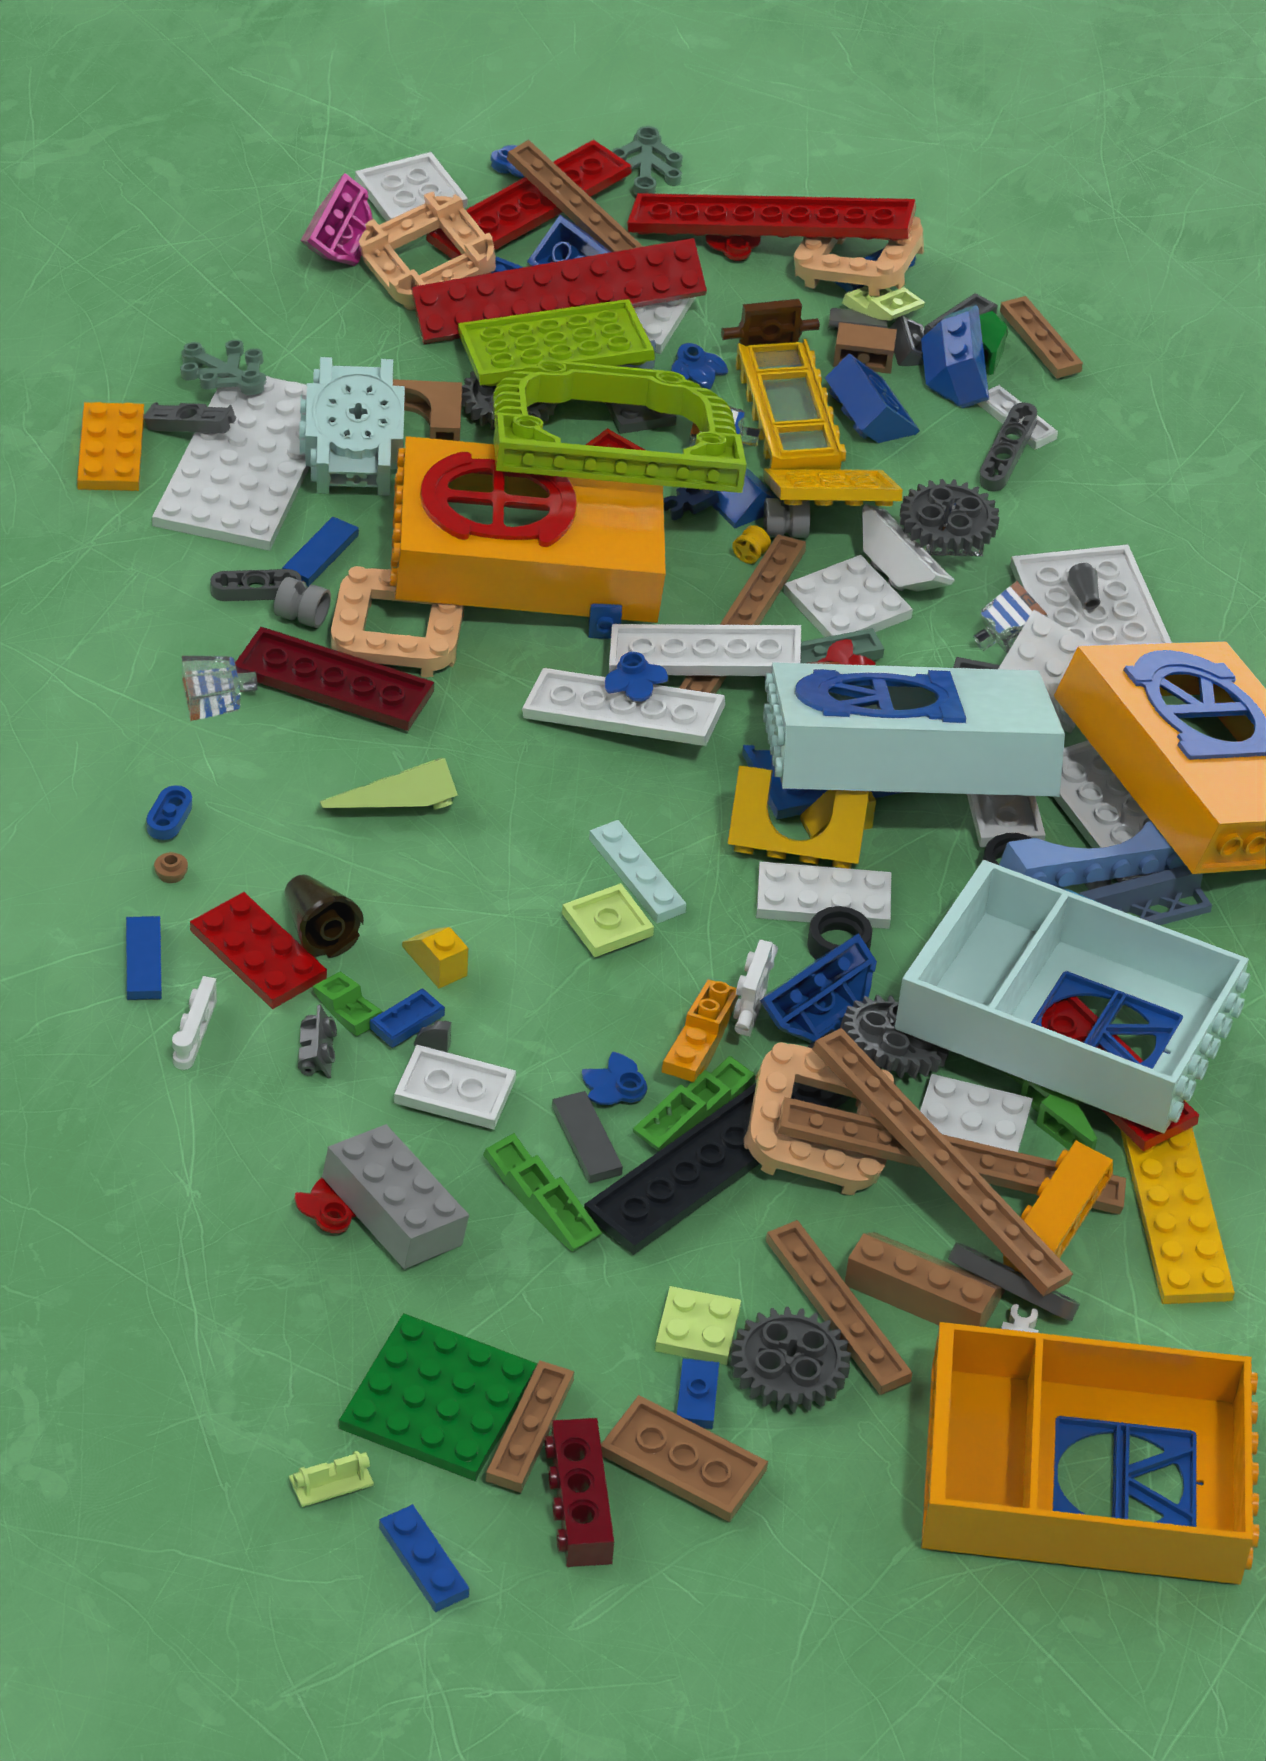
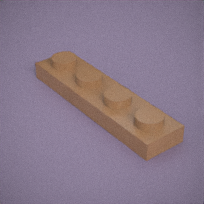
[1000,296,1083,379]
[486,1360,574,1493]

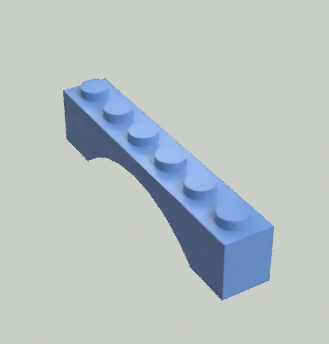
[999,821,1185,887]

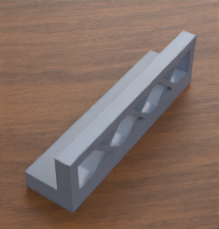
[1079,865,1212,925]

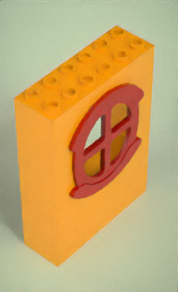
[390,436,666,623]

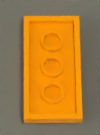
[77,402,144,491]

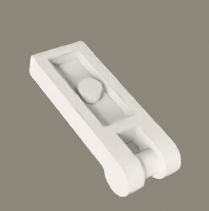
[172,976,217,1070]

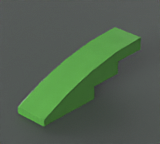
[633,1055,756,1151]
[1005,1072,1097,1150]
[483,1133,602,1252]

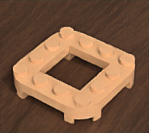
[359,192,496,310]
[794,217,924,296]
[331,566,464,677]
[744,1042,894,1195]

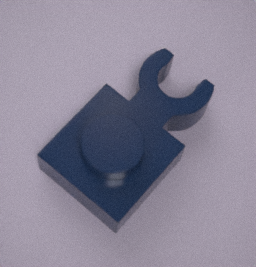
[663,487,719,520]

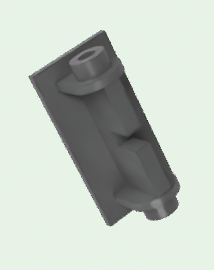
[298,1004,337,1078]

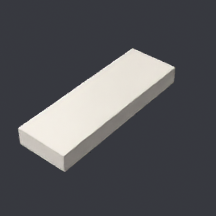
[978,385,1058,450]

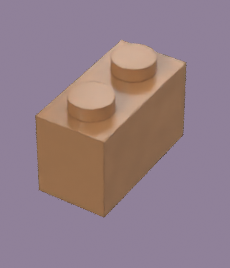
[833,322,897,374]

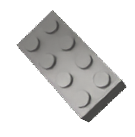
[322,1124,469,1269]

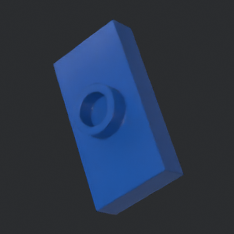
[370,988,445,1048]
[677,1358,719,1429]

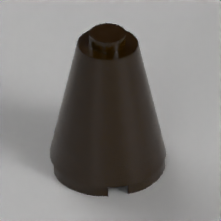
[285,874,364,958]

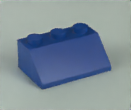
[527,215,611,266]
[825,353,920,443]

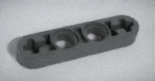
[980,402,1037,491]
[948,1242,1080,1321]

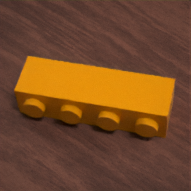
[1003,1140,1113,1272]

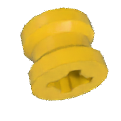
[732,525,771,564]

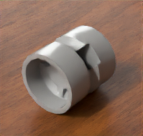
[763,498,810,538]
[274,577,331,628]

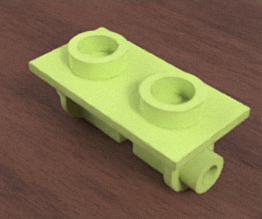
[289,1451,374,1507]

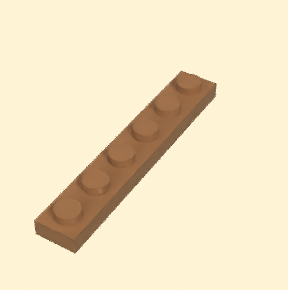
[507,140,643,252]
[766,1220,913,1395]

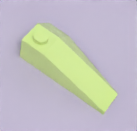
[320,757,458,810]

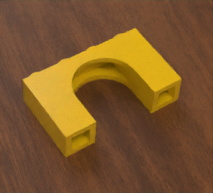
[727,765,870,869]

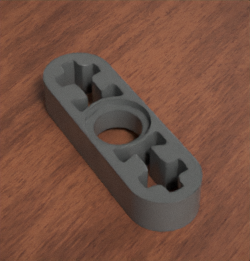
[210,569,301,601]

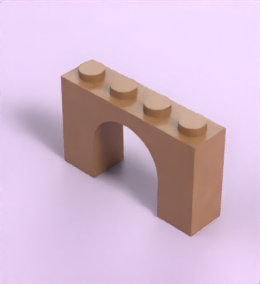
[393,379,462,441]

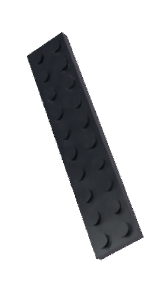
[584,1029,882,1255]

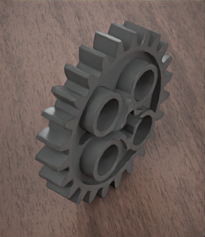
[462,371,557,430]
[899,479,1000,555]
[840,995,950,1078]
[730,1307,851,1413]

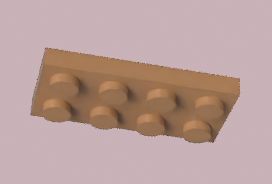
[601,1395,768,1522]

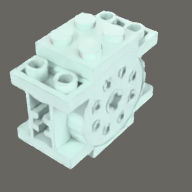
[299,357,405,496]

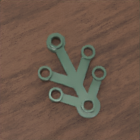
[611,126,683,197]
[180,340,267,395]

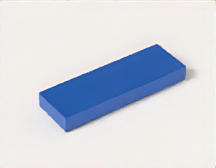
[282,517,359,587]
[126,916,162,1000]

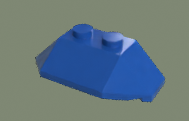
[921,305,989,408]
[760,933,877,1043]

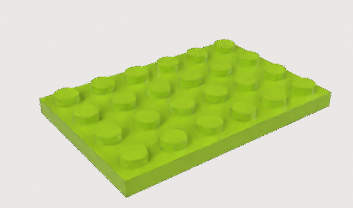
[458,299,655,386]

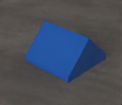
[712,468,778,529]

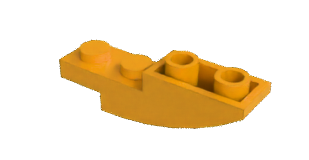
[661,979,738,1082]

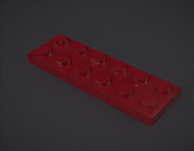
[233,626,434,731]

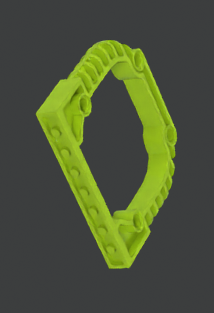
[493,360,747,493]

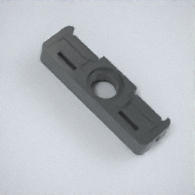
[144,402,236,434]

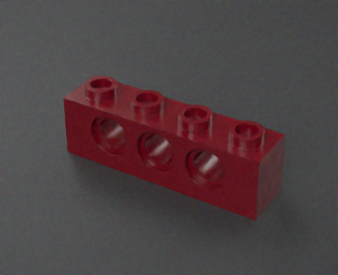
[545,1418,614,1567]

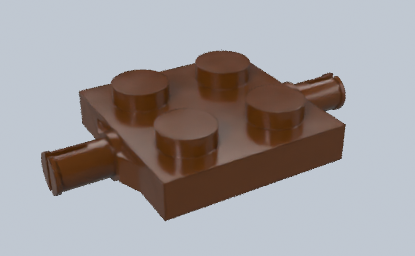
[721,299,820,346]

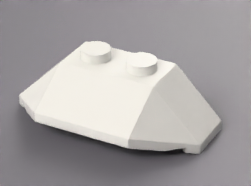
[862,504,955,591]

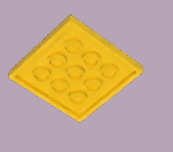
[763,469,903,506]

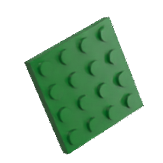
[339,1313,538,1482]

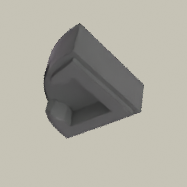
[414,1021,452,1053]

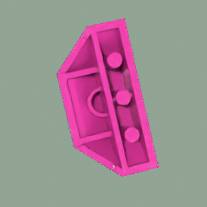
[300,173,373,266]

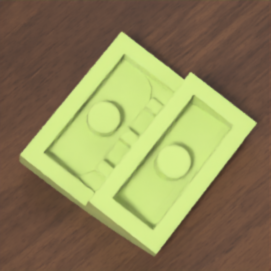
[842,286,925,320]

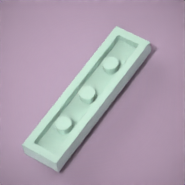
[589,820,686,924]

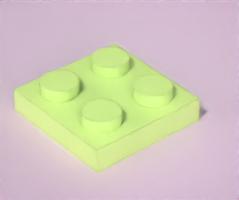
[562,883,654,958]
[655,1286,741,1365]

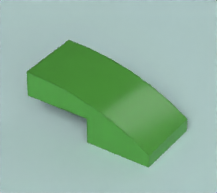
[313,971,382,1037]

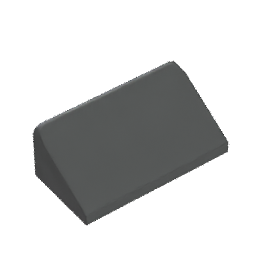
[828,308,887,331]
[889,316,925,366]

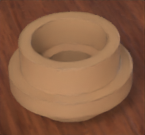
[154,852,188,883]

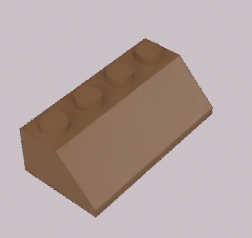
[845,1232,1005,1327]

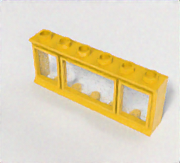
[736,339,846,469]

